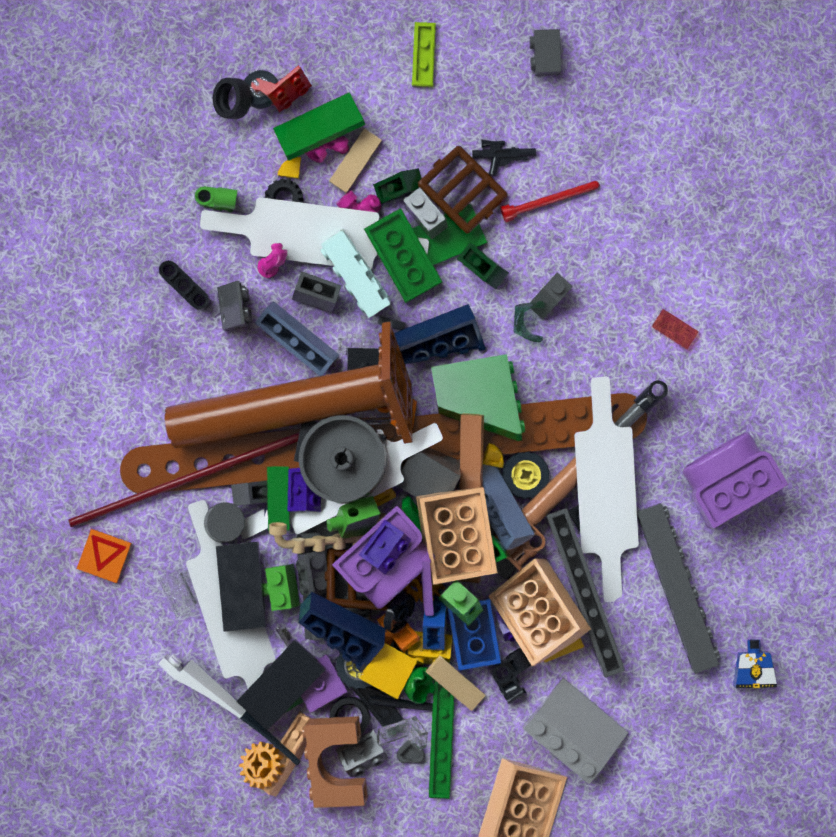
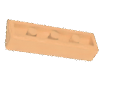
[262,711,312,797]

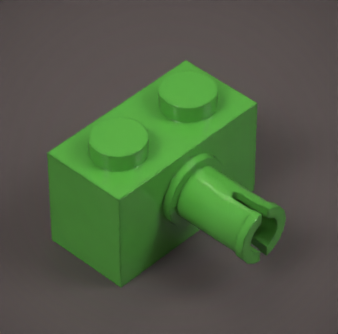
[263,563,300,611]

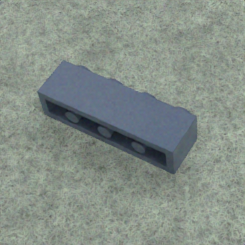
[255,301,339,376]

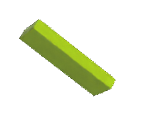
[412,22,436,87]

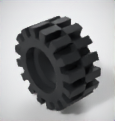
[264,178,304,203]

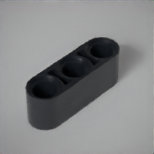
[159,260,210,311]

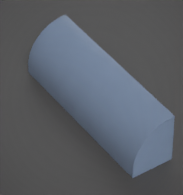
[482,466,535,550]

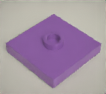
[301,654,348,713]

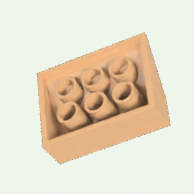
[416,487,497,585]
[489,558,591,666]
[478,758,567,837]

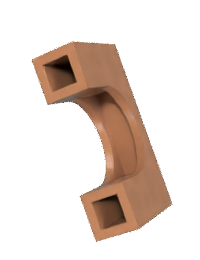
[302,716,368,808]

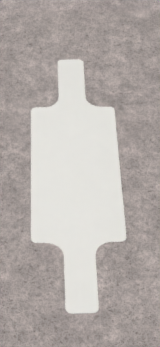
[200,197,429,269]
[574,376,639,602]
[241,423,443,539]
[186,500,276,688]

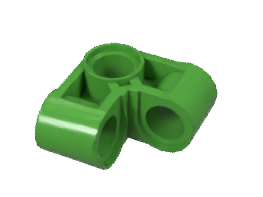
[195,186,237,212]

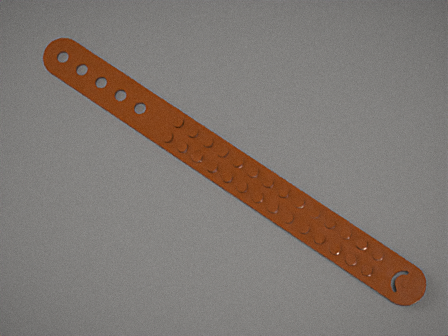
[120,393,647,493]

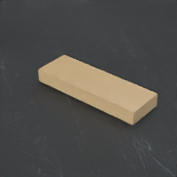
[329,128,382,193]
[426,655,486,711]

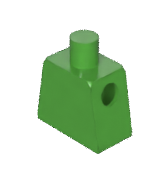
[326,496,380,539]
[438,580,483,626]

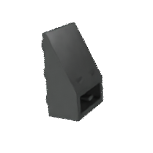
[217,281,253,331]

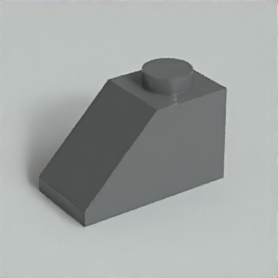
[527,272,573,319]
[231,481,267,506]

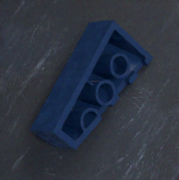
[394,304,486,364]
[298,592,385,672]

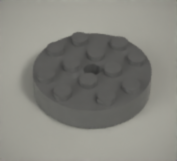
[299,415,387,503]

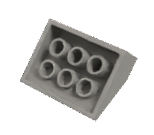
[522,678,629,784]

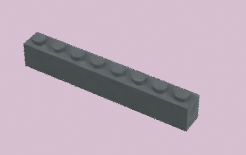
[637,503,721,674]
[546,508,625,678]

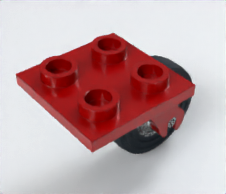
[244,65,312,113]

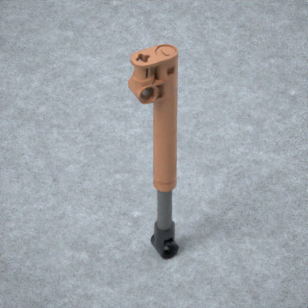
[495,380,668,571]

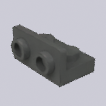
[296,551,327,597]
[336,730,388,777]

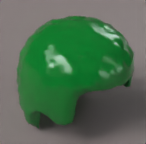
[404,667,435,704]

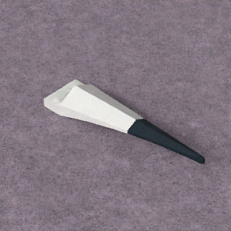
[158,653,301,766]

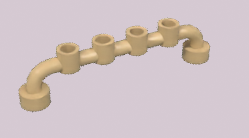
[269,513,387,554]

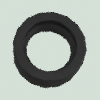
[212,77,252,119]
[329,696,370,734]

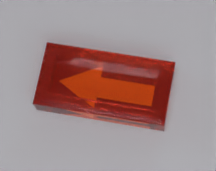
[651,309,699,350]

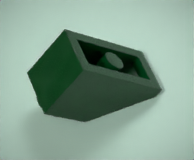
[373,168,422,204]
[457,243,509,289]

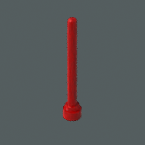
[500,181,600,223]

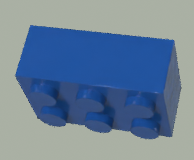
[448,598,501,670]

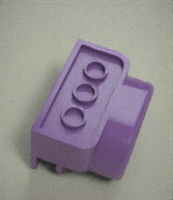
[683,433,789,529]
[332,506,435,609]

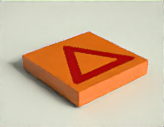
[77,529,132,583]

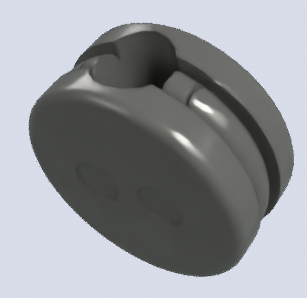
[204,502,245,543]

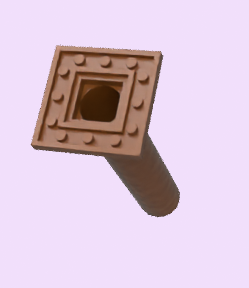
[165,322,413,448]

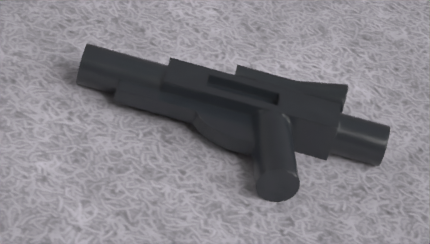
[472,139,536,176]

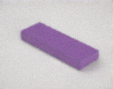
[421,552,434,616]

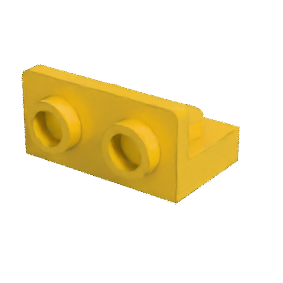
[408,631,452,666]

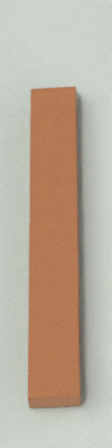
[458,413,484,583]

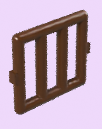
[418,146,508,233]
[324,548,399,611]

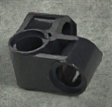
[491,648,532,704]

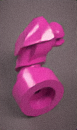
[305,136,349,163]
[336,190,381,213]
[257,243,288,278]

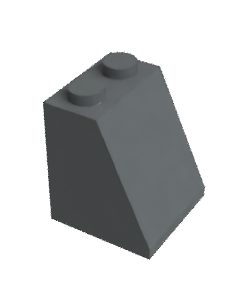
[397,447,461,497]

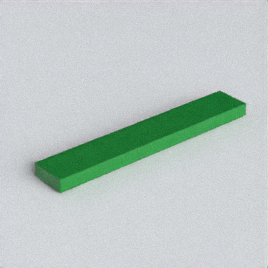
[428,679,454,799]

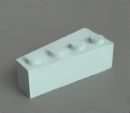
[321,229,391,318]

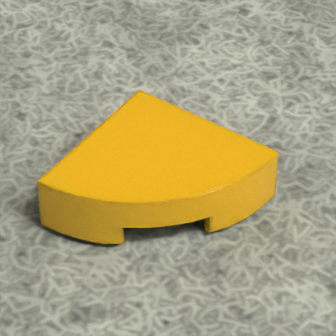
[277,157,301,179]
[483,443,504,468]

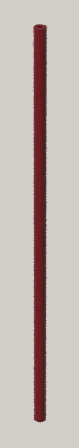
[68,415,347,527]

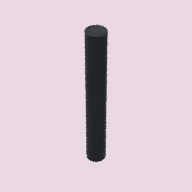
[368,696,433,711]

